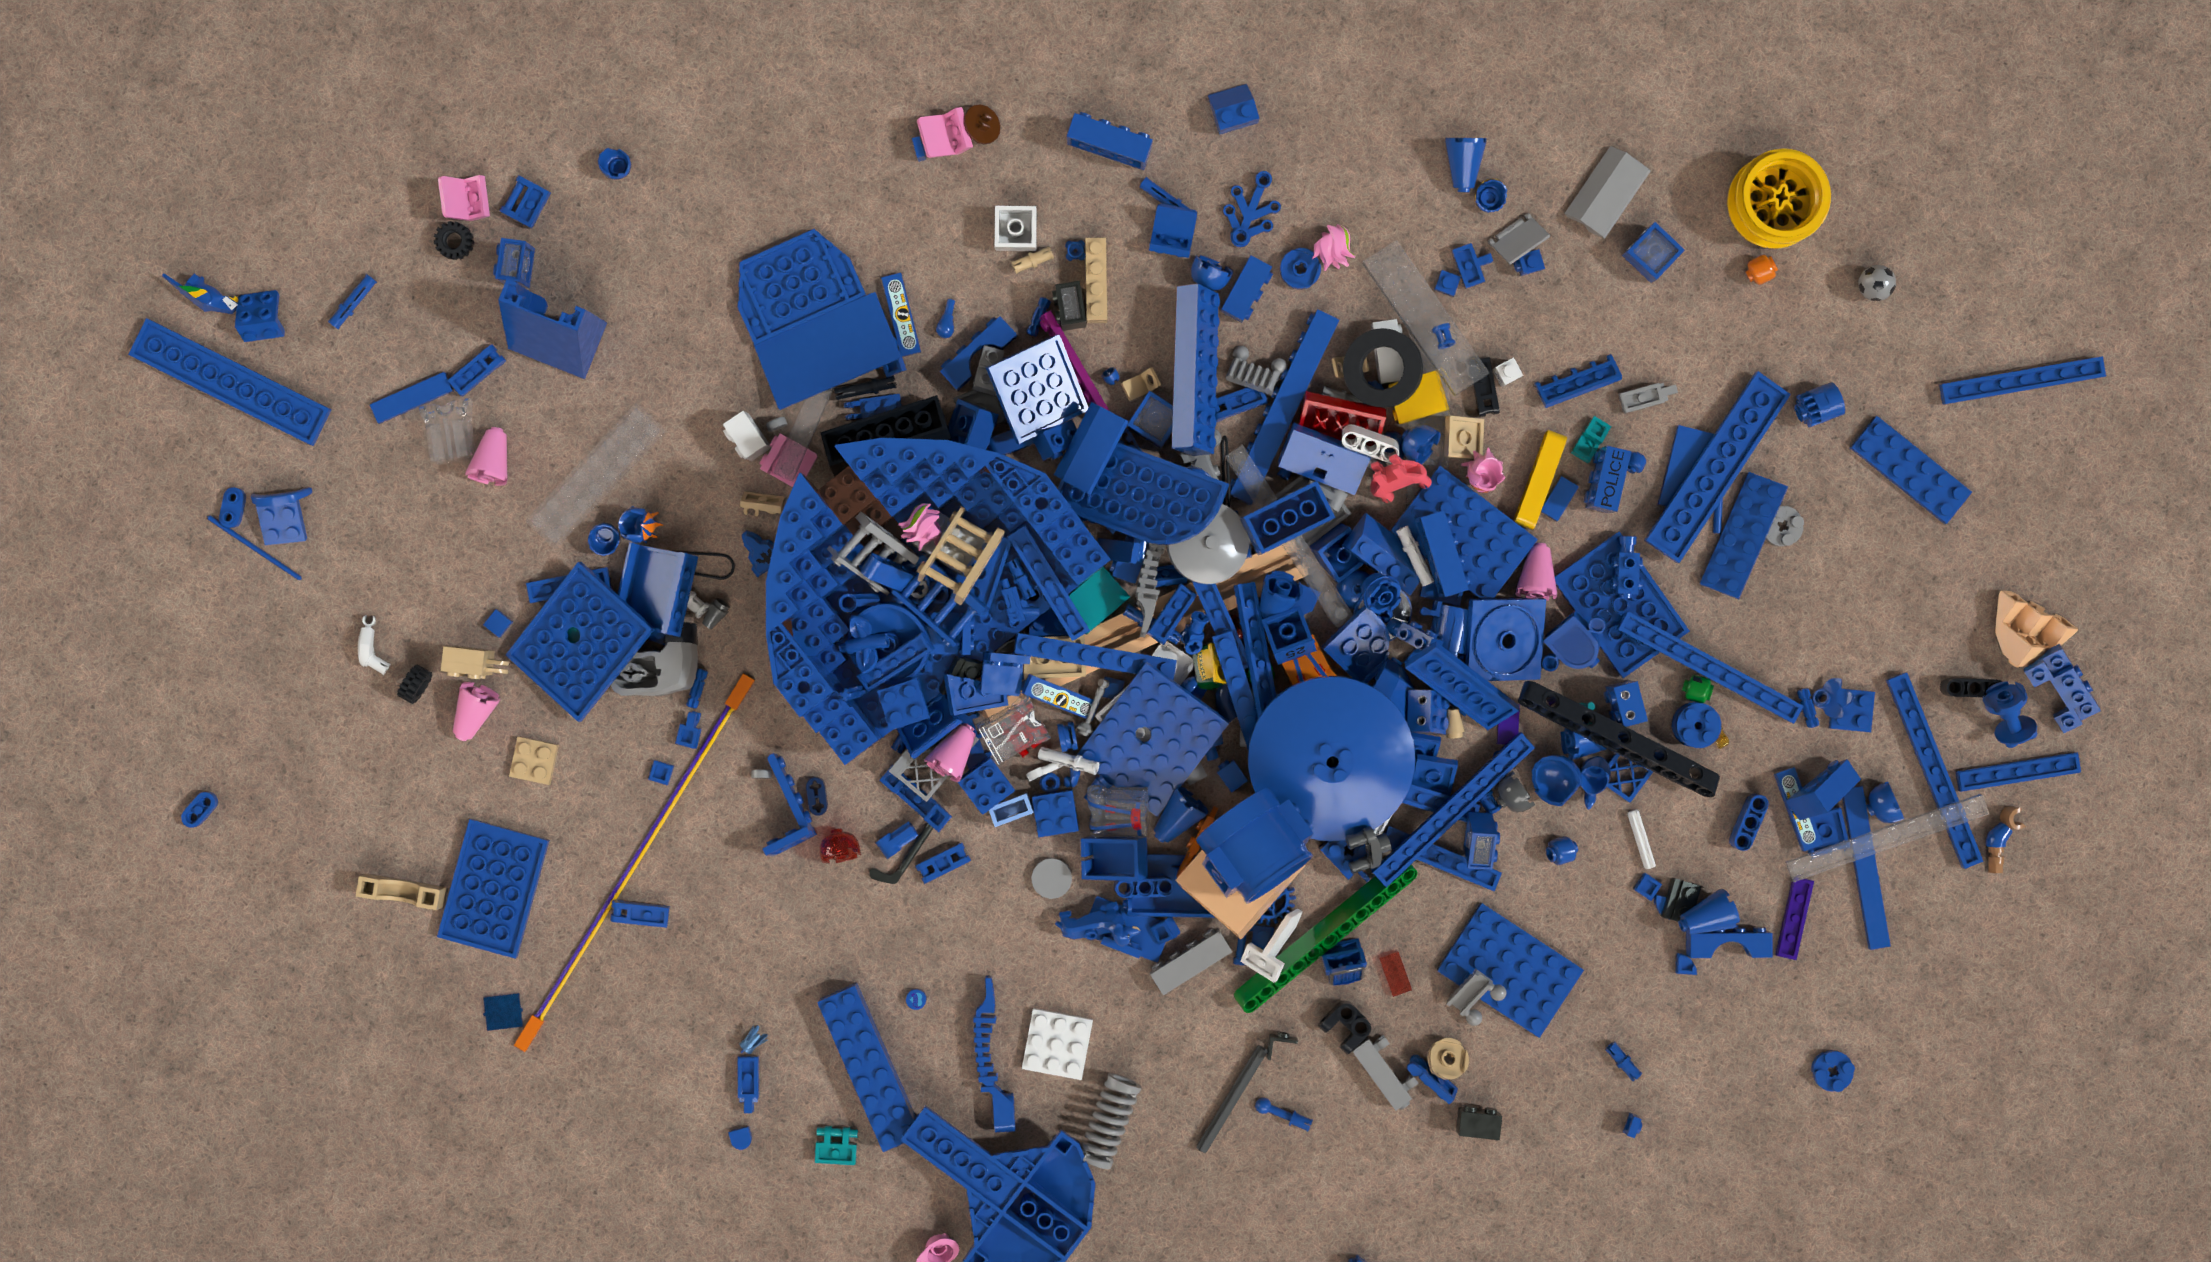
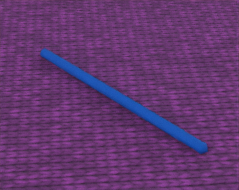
[207,516,302,580]

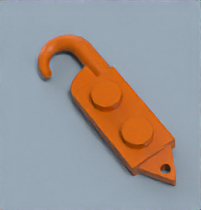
[1176,806,1218,878]

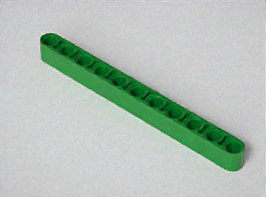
[1234,864,1418,1013]

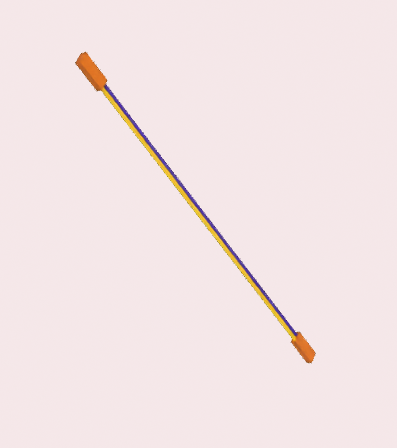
[514,673,755,1052]

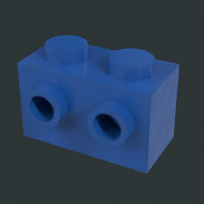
[1032,419,1077,461]

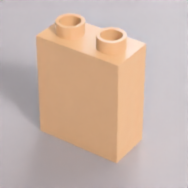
[1176,850,1306,939]

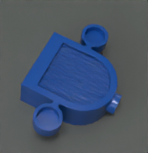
[1542,610,1606,671]

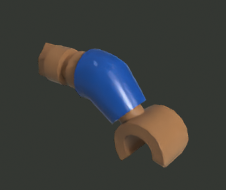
[1986,806,2026,873]

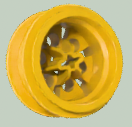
[1727,148,1831,249]

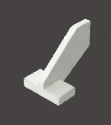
[1240,909,1303,983]

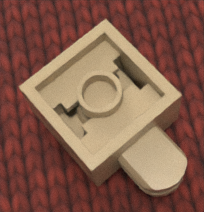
[441,646,509,679]

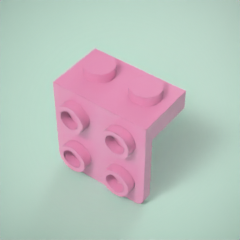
[917,107,973,158]
[438,175,490,221]
[760,433,817,487]

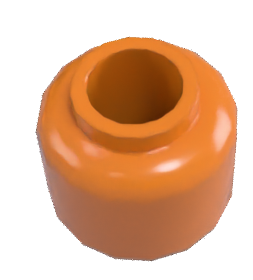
[1745,254,1778,285]

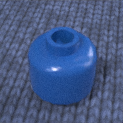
[1546,836,1578,865]

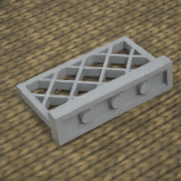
[889,724,979,802]

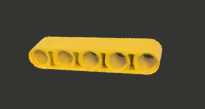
[1513,430,1567,530]

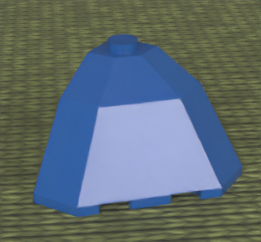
[1373,657,1415,722]

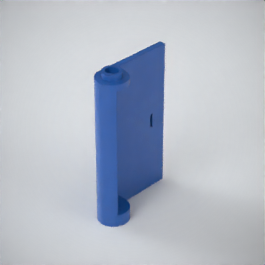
[1122,854,1215,918]

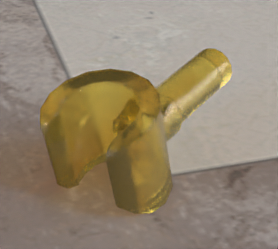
[1715,723,1729,749]

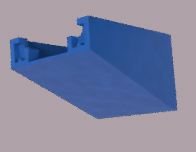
[498,279,607,379]

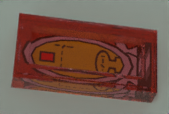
[1379,951,1412,997]

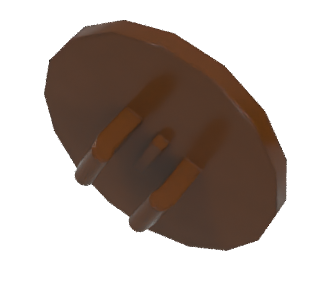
[964,104,1001,145]

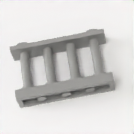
[827,511,919,595]

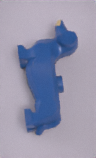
[1055,902,1141,947]

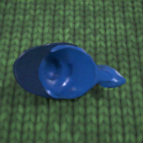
[1580,756,1611,810]

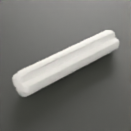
[1627,810,1656,869]

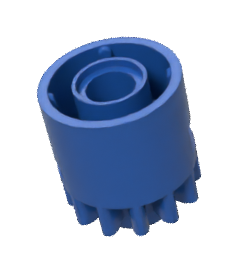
[1795,382,1845,428]

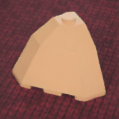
[1995,591,2078,668]

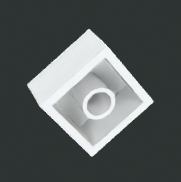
[995,206,1037,251]
[723,411,772,461]

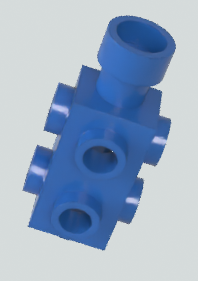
[1610,536,1643,598]
[1386,618,1444,651]

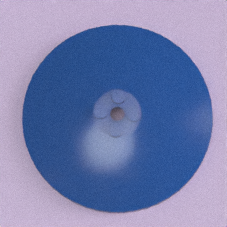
[1248,676,1415,841]

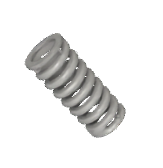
[1081,1073,1142,1169]

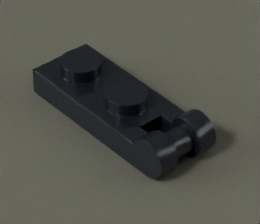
[1469,357,1500,417]

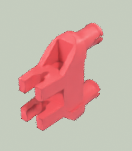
[1370,454,1432,503]

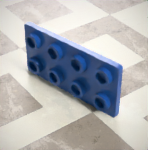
[1089,896,1166,962]

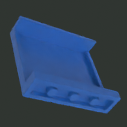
[617,542,698,637]

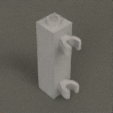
[1352,1035,1418,1111]

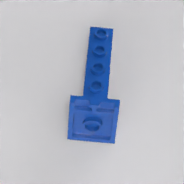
[762,753,817,856]

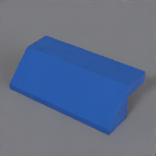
[1054,402,1129,495]

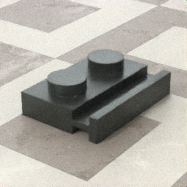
[939,656,982,695]
[1661,877,1702,922]

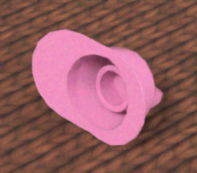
[916,1233,959,1262]

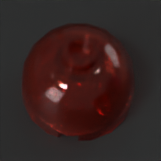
[820,829,861,864]

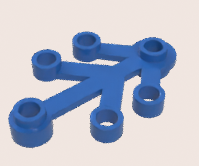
[1223,171,1281,247]

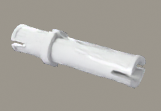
[1396,525,1434,587]
[1038,746,1099,775]

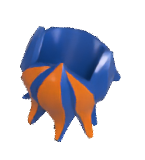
[618,506,663,543]

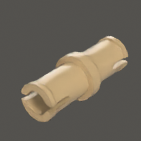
[1011,246,1054,274]

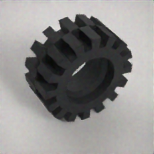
[433,221,474,260]
[397,664,433,704]

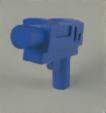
[1000,578,1039,625]

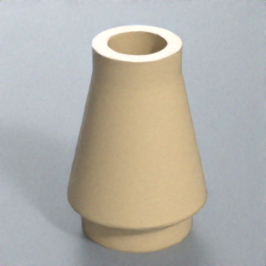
[1446,707,1465,738]

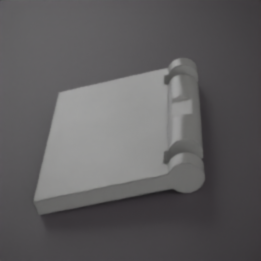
[1488,213,1550,265]

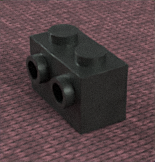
[1456,1105,1502,1141]

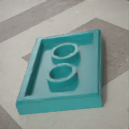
[1069,567,1130,635]

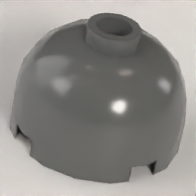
[1497,771,1535,813]

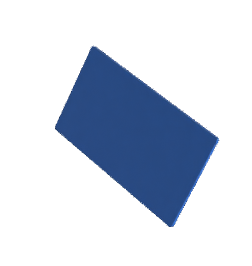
[754,292,901,410]

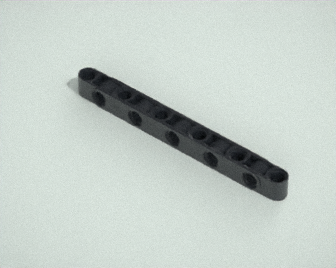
[1518,681,1720,797]

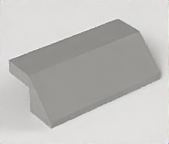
[1565,146,1651,239]

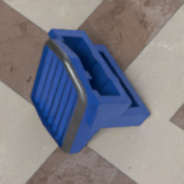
[1321,938,1367,986]

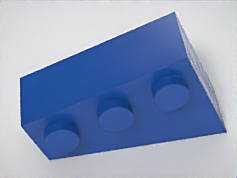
[1786,759,1861,820]

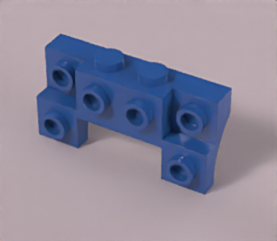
[2023,644,2101,733]

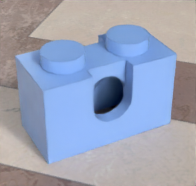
[989,792,1034,827]

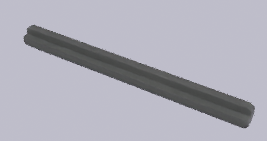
[1196,1045,1268,1153]

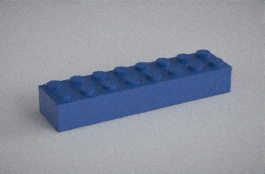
[1172,284,1220,456]
[817,983,916,1152]

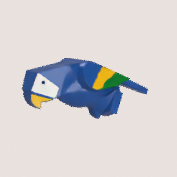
[162,273,239,314]

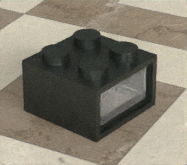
[1052,281,1086,331]

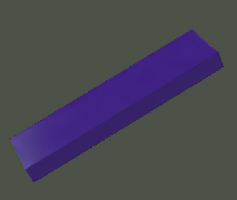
[1775,876,1814,960]

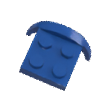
[251,487,312,545]

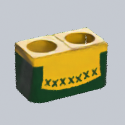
[1193,643,1226,690]

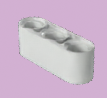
[1342,424,1399,463]

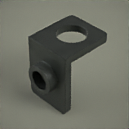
[1267,1032,1298,1061]

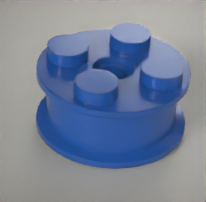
[1672,702,1721,748]

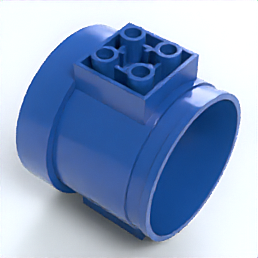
[1196,788,1314,904]

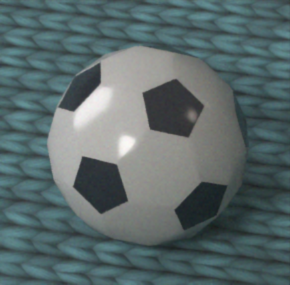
[1858,265,1896,301]

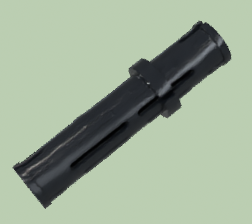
[834,375,897,401]

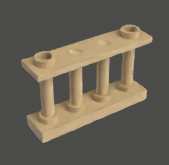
[917,506,1005,605]

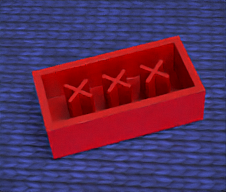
[1298,391,1386,446]

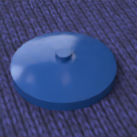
[848,602,930,685]

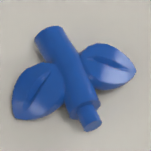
[839,615,890,674]

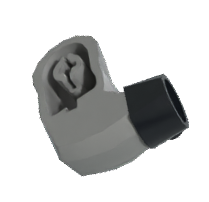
[611,622,698,696]

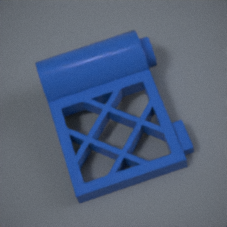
[1607,730,1657,803]

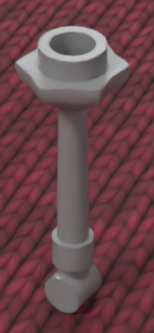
[1076,679,1109,737]

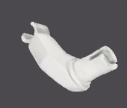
[358,615,391,675]

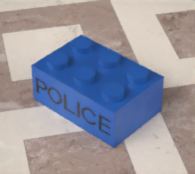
[1584,446,1632,513]

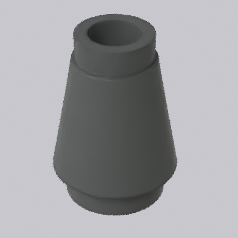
[702,598,730,629]

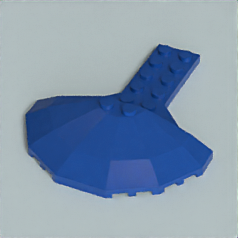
[900,1105,1096,1262]

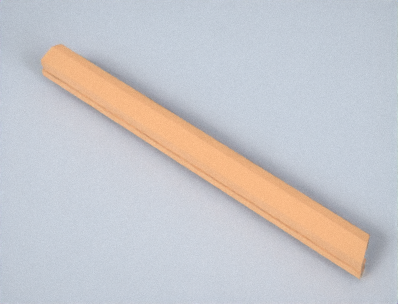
[976,539,1308,719]

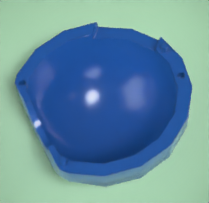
[1531,754,1582,806]

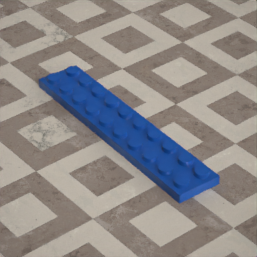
[128,318,332,446]
[1644,371,1791,563]

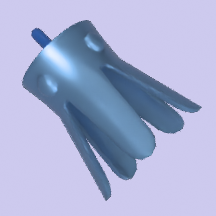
[739,1025,768,1054]

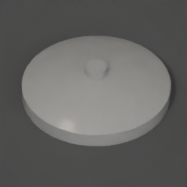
[1167,504,1249,584]

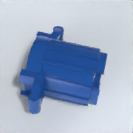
[1419,601,1468,660]

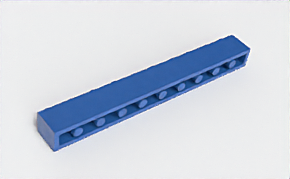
[1230,309,1339,506]

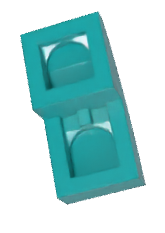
[1570,416,1612,464]

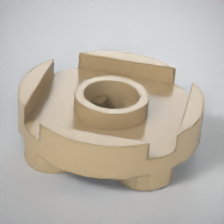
[1428,1038,1469,1080]

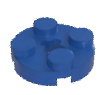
[1280,248,1321,290]
[1811,1050,1855,1092]

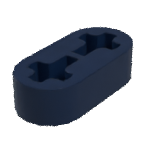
[806,777,828,816]

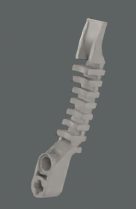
[1135,543,1167,637]

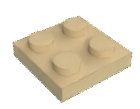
[1444,416,1484,460]
[509,736,559,785]

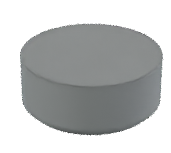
[766,417,787,432]
[751,770,772,779]

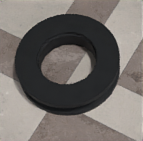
[1343,328,1423,408]

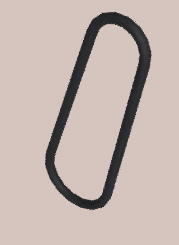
[1221,435,1231,508]
[669,550,735,580]

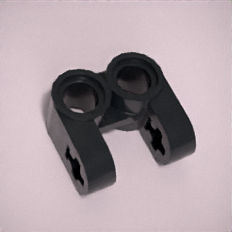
[1318,1000,1371,1055]

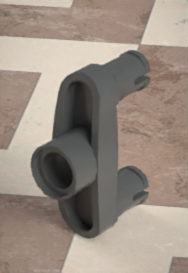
[1345,826,1391,874]

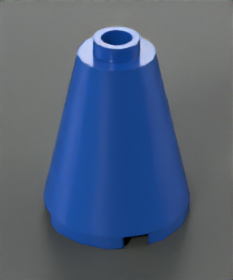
[1445,138,1487,192]
[1259,571,1304,619]
[1560,721,1620,760]
[1154,787,1208,843]
[1678,889,1740,935]

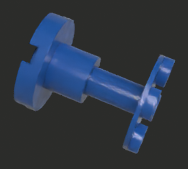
[1983,681,2038,748]

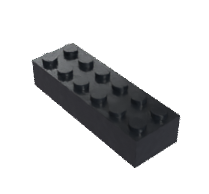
[820,395,952,477]

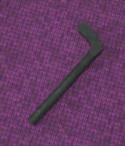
[869,823,933,884]

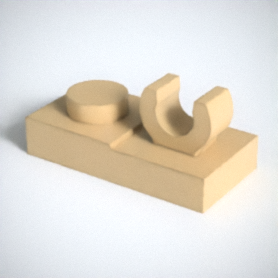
[740,491,785,516]

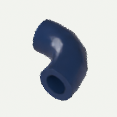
[1215,684,1237,723]

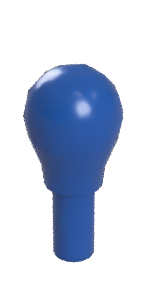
[936,299,955,339]

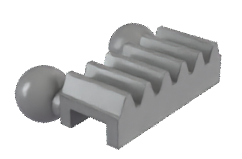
[1226,346,1287,395]
[1446,968,1507,1026]

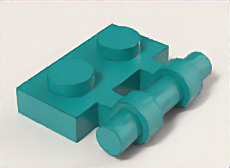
[815,1126,858,1165]

